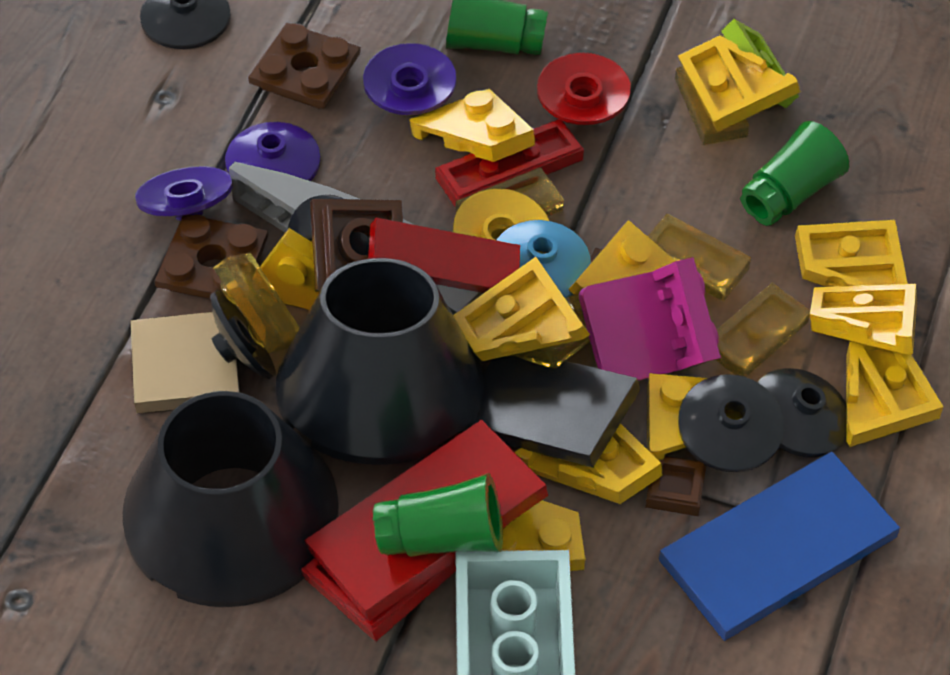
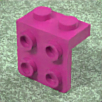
[579,257,721,381]

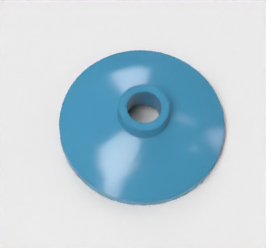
[497,220,591,300]

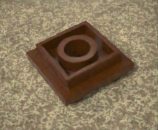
[248,22,361,109]
[310,199,403,292]
[155,214,269,305]

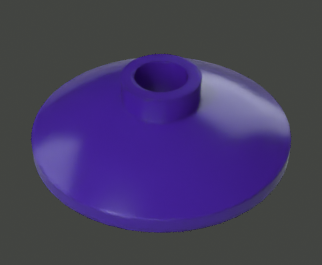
[363,43,456,115]
[225,122,320,181]
[135,166,233,221]

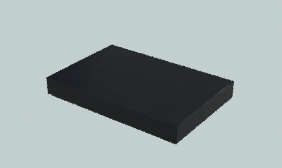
[472,352,640,468]

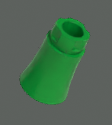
[445,0,548,55]
[740,121,850,226]
[373,473,503,557]

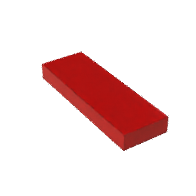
[435,119,584,210]
[368,218,520,293]

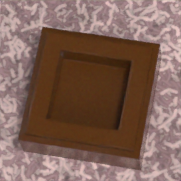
[645,456,706,516]

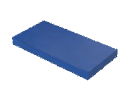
[659,451,900,641]

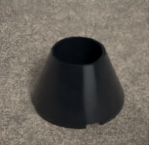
[276,258,484,465]
[122,391,339,607]

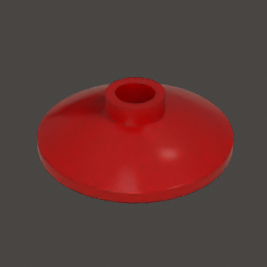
[537,53,631,125]

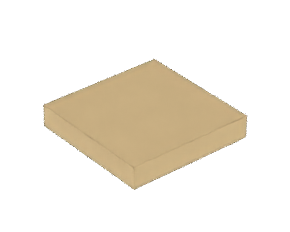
[130,312,240,414]

